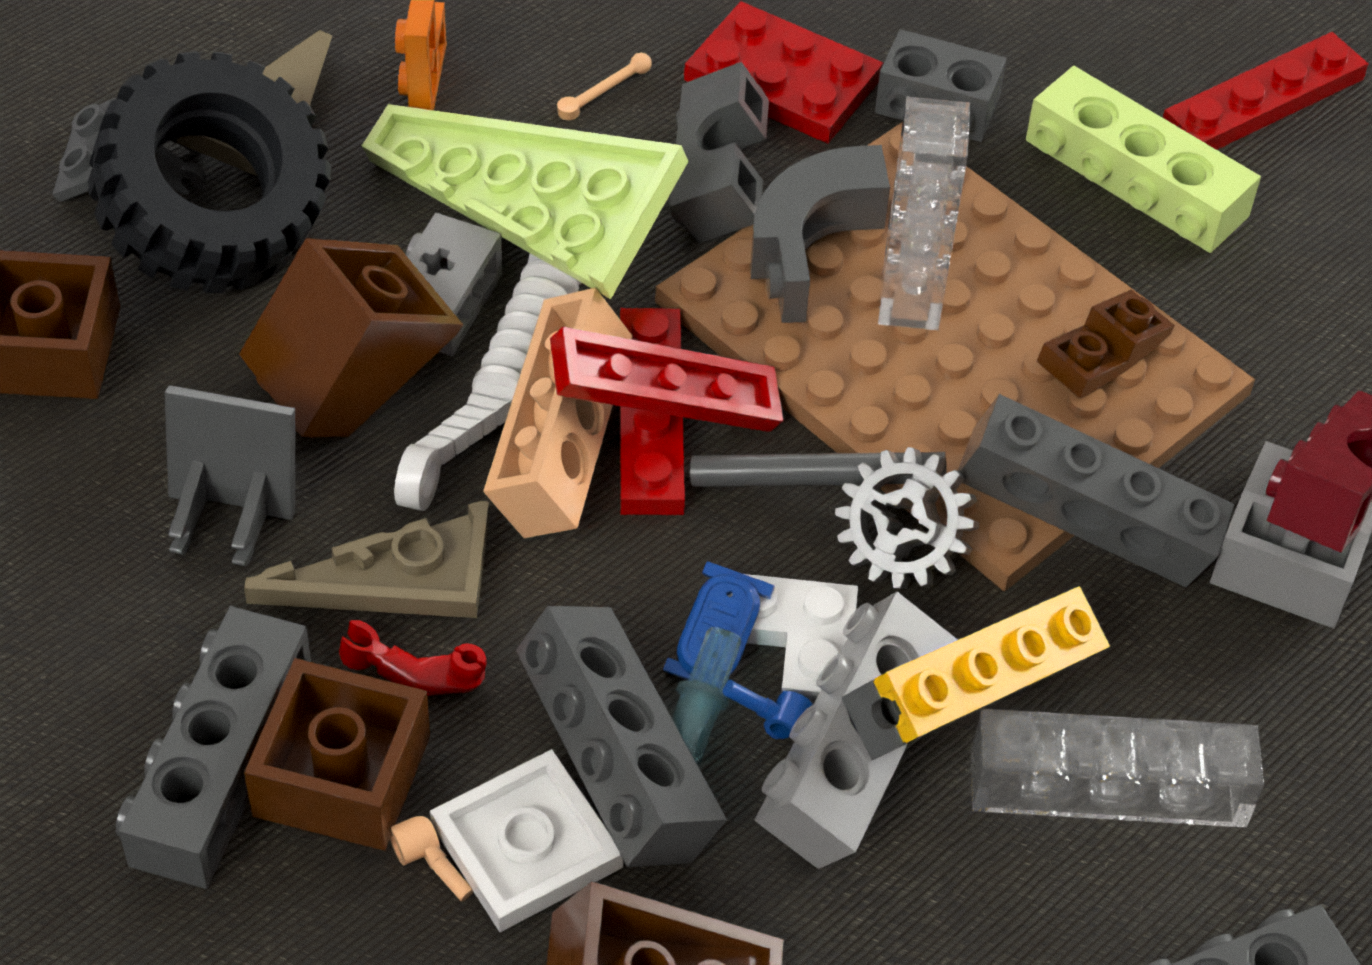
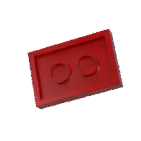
[684,1,884,144]

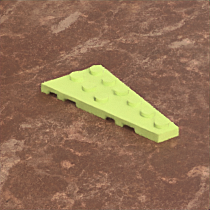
[362,104,689,299]

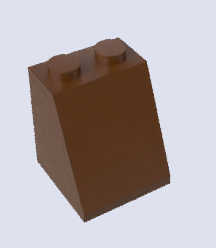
[239,238,463,438]

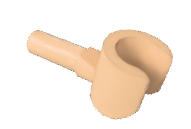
[391,816,473,902]

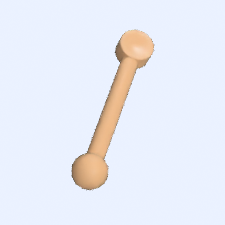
[557,52,652,120]

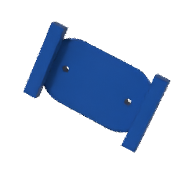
[663,561,775,693]

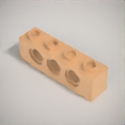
[483,288,632,538]

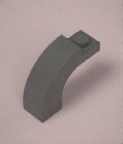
[750,145,890,323]

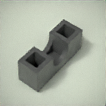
[667,62,769,243]

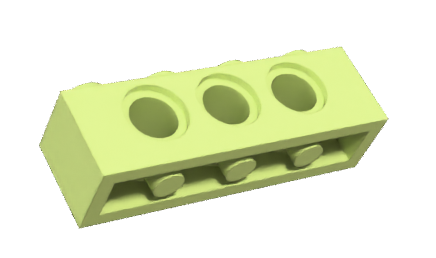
[1026,66,1261,253]

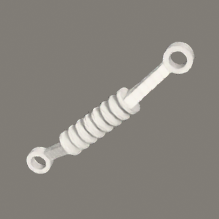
[394,253,581,511]

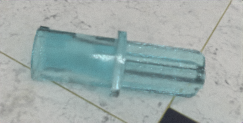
[672,627,741,764]

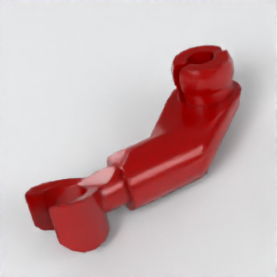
[339,620,487,696]

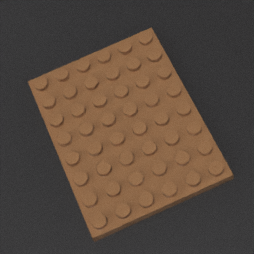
[655,121,1255,592]

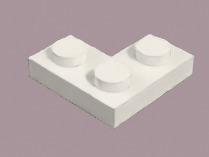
[728,574,858,705]

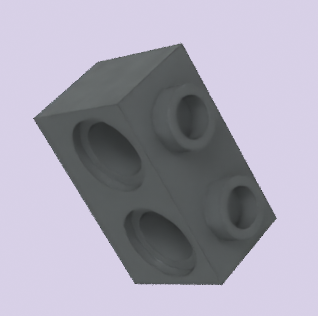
[875,29,1007,142]

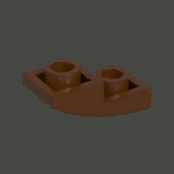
[1037,290,1175,398]

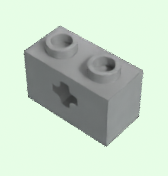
[406,213,502,356]

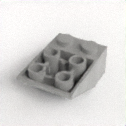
[1210,441,1372,629]

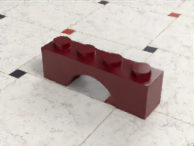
[1265,390,1372,553]

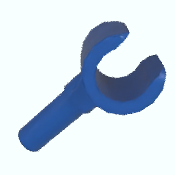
[723,680,813,739]

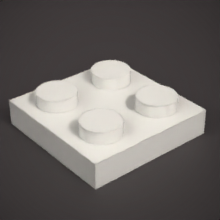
[430,749,623,932]

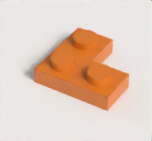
[395,0,447,110]

